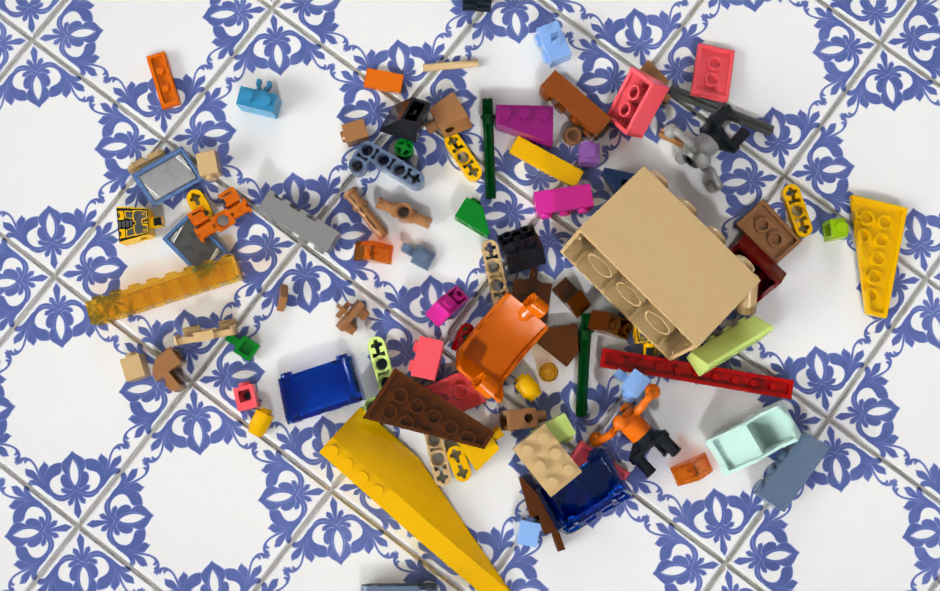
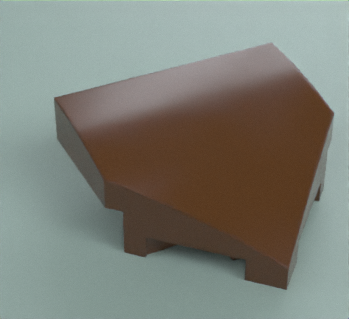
[537,323,580,367]

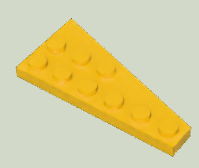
[849,195,908,319]

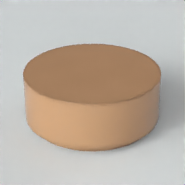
[563,126,582,146]

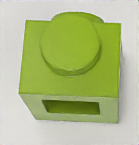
[821,218,849,242]

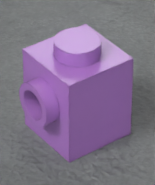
[578,141,600,168]

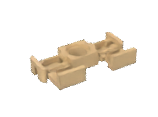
[173,318,238,346]

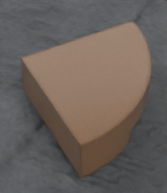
[277,284,288,312]

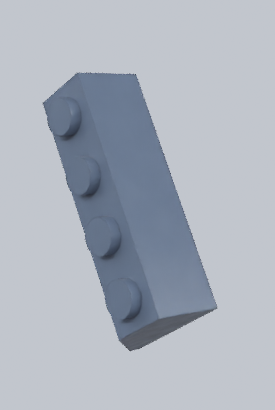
[753,431,830,512]

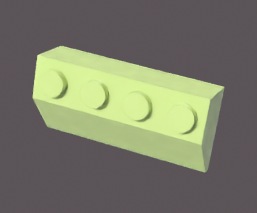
[686,315,774,377]

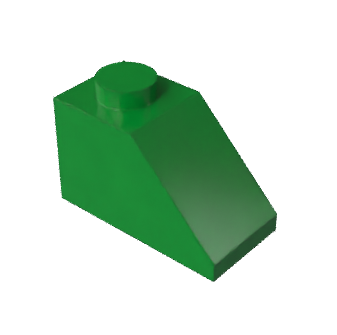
[455,197,489,239]

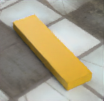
[509,136,584,186]

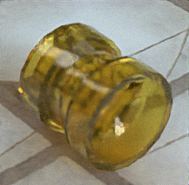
[538,362,558,382]

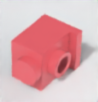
[233,381,261,412]

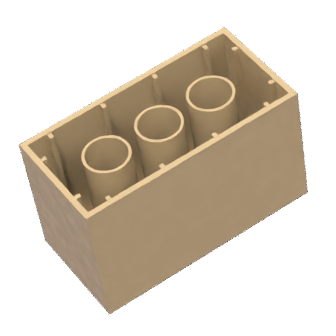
[560,166,761,361]

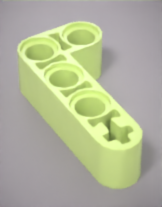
[364,336,393,413]

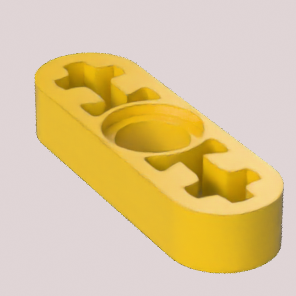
[444,134,482,182]
[781,184,813,238]

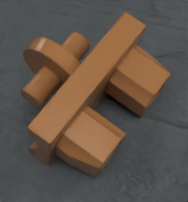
[335,299,370,335]

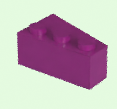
[495,105,553,149]

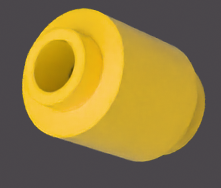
[514,373,542,402]
[248,407,274,437]

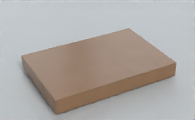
[734,199,802,264]

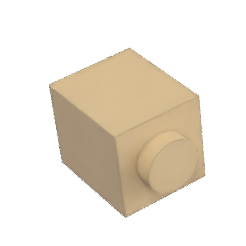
[195,150,223,181]
[120,351,151,382]

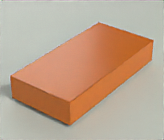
[364,68,404,94]

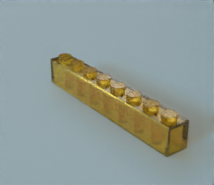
[85,254,245,326]

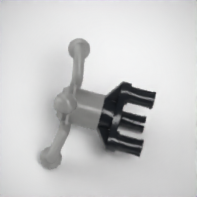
[663,102,751,194]

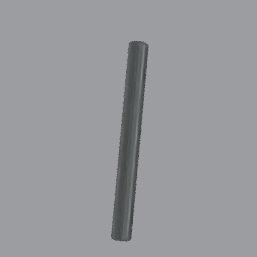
[668,85,774,136]

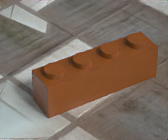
[539,70,612,140]

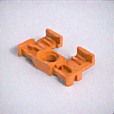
[186,186,252,243]

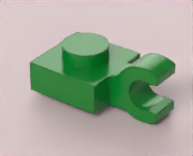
[225,335,261,362]

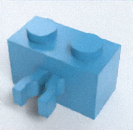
[236,78,282,119]

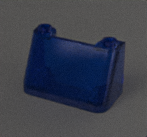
[278,353,366,425]
[535,448,633,535]

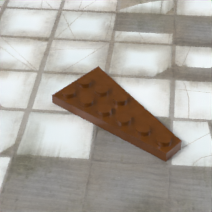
[363,368,495,449]

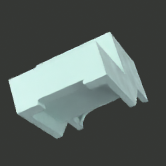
[705,400,801,476]

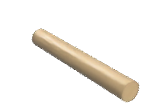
[423,59,479,72]

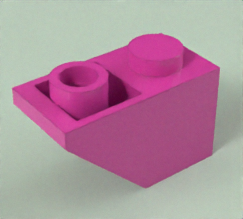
[425,285,469,328]

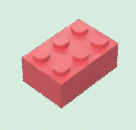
[408,336,445,382]

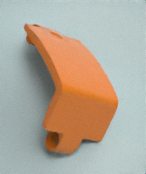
[456,292,549,403]

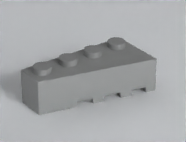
[258,189,341,255]

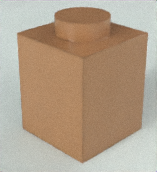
[340,118,370,147]

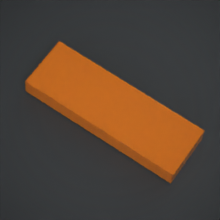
[146,51,182,110]

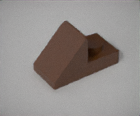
[551,277,591,318]

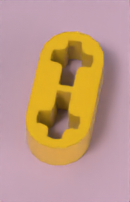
[186,189,215,221]
[447,445,471,482]

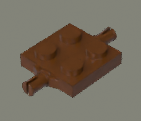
[512,268,552,322]

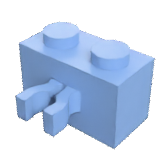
[534,20,572,68]
[614,368,651,404]

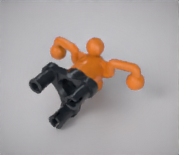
[589,384,682,478]

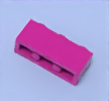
[532,184,594,220]

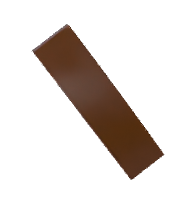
[518,476,565,552]

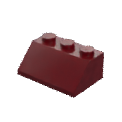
[729,234,787,303]

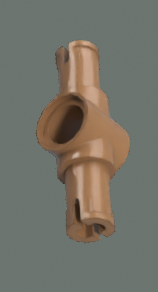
[375,197,433,229]

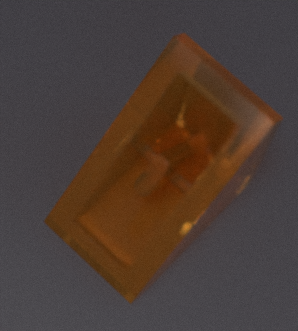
[354,241,394,265]
[670,452,713,486]

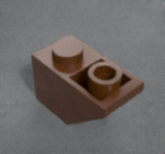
[588,310,631,340]

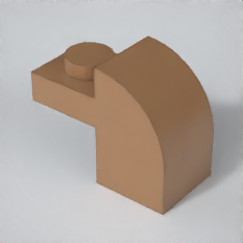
[152,347,187,392]

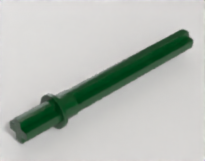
[480,98,496,199]
[575,313,594,417]

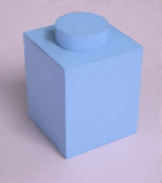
[516,515,541,548]

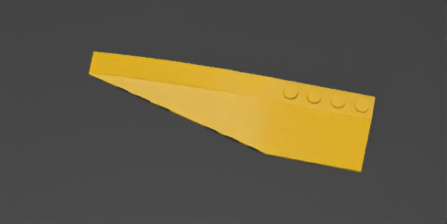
[319,407,510,591]

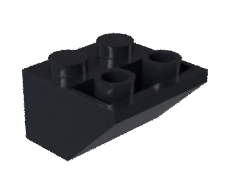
[380,97,430,143]
[497,225,546,275]

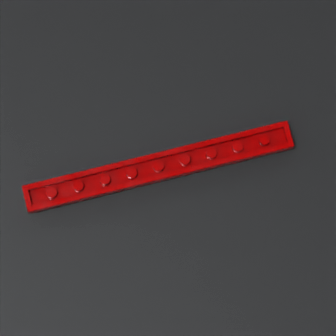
[599,348,794,399]

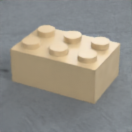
[512,424,582,497]

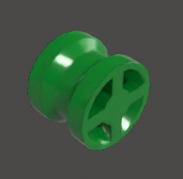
[394,139,414,160]

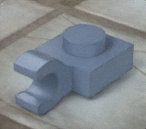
[401,243,436,271]

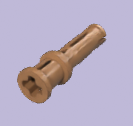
[343,187,389,240]

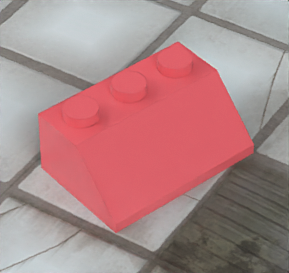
[607,66,669,138]

